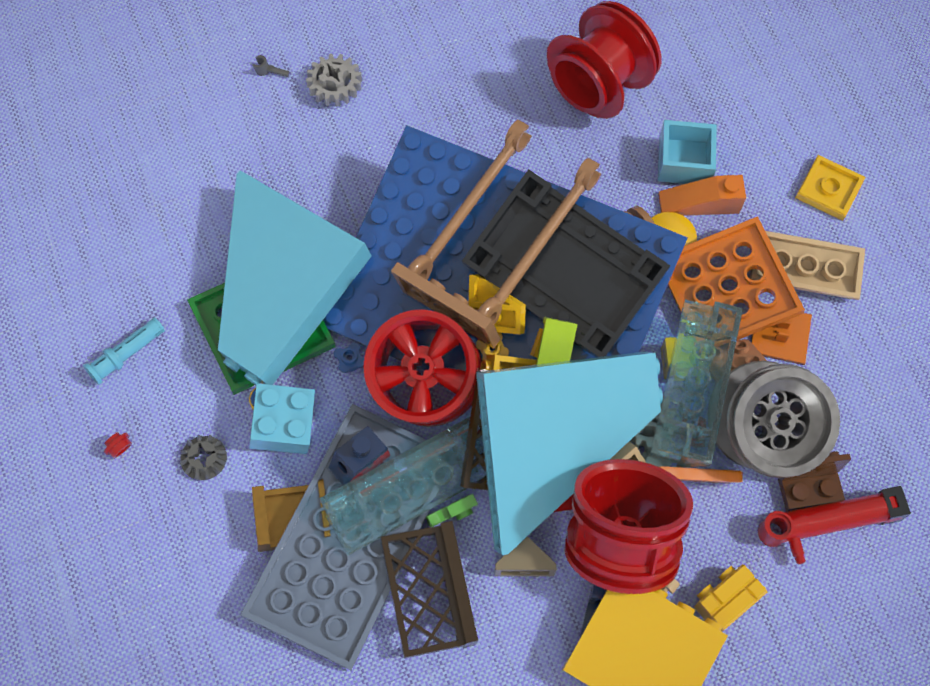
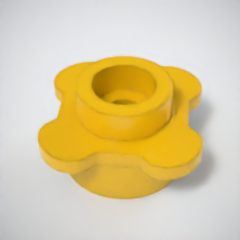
[476,332,509,360]

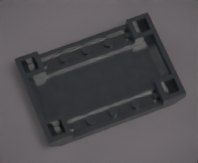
[462,169,670,357]

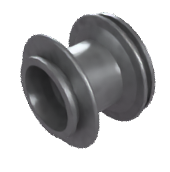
[708,360,840,478]

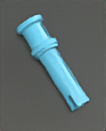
[83,317,165,385]

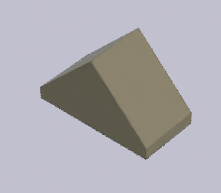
[494,536,556,577]

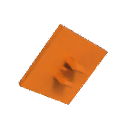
[751,313,812,365]

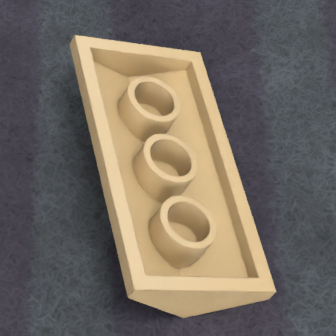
[750,231,865,300]

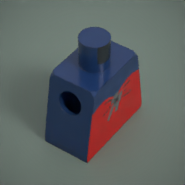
[328,426,390,490]

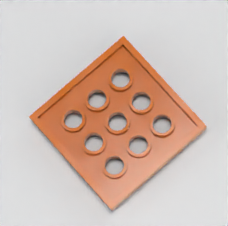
[668,216,805,355]

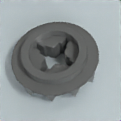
[180,435,227,480]

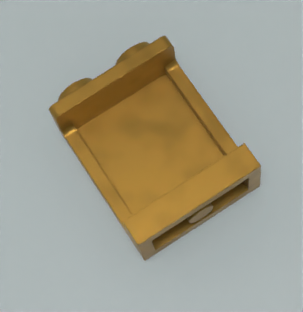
[252,479,331,552]

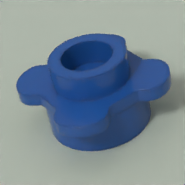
[334,343,364,373]

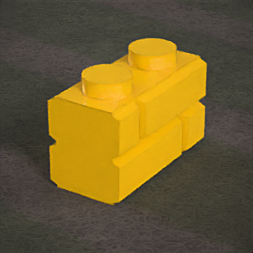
[694,564,768,632]

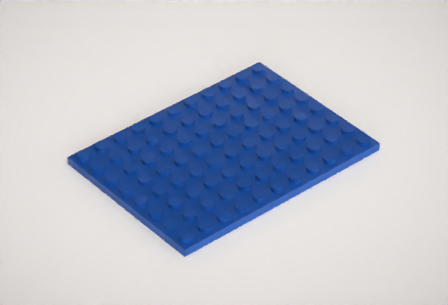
[323,125,688,371]

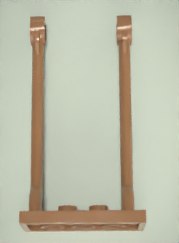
[391,120,601,349]

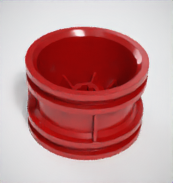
[364,310,482,427]
[565,459,693,594]

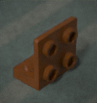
[778,451,851,512]

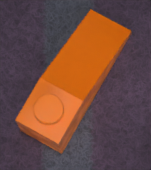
[658,175,746,216]

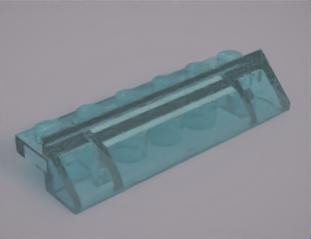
[649,299,743,467]
[319,417,487,556]

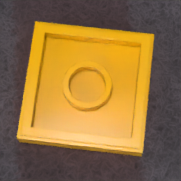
[795,155,866,221]

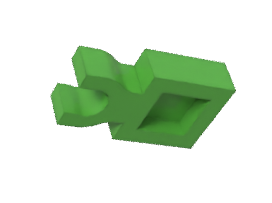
[426,494,478,527]

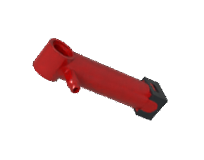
[757,485,911,564]

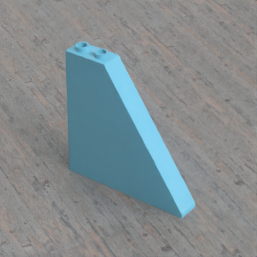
[218,170,372,385]
[476,352,663,555]

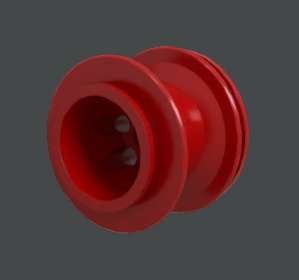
[546,1,662,119]

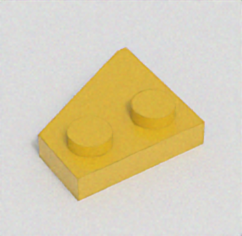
[468,274,526,335]

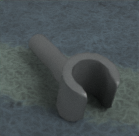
[253,55,290,77]

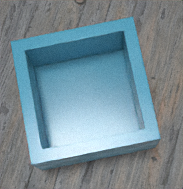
[658,120,717,184]
[249,383,315,454]

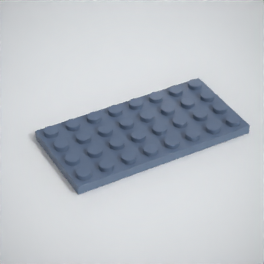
[241,404,456,671]

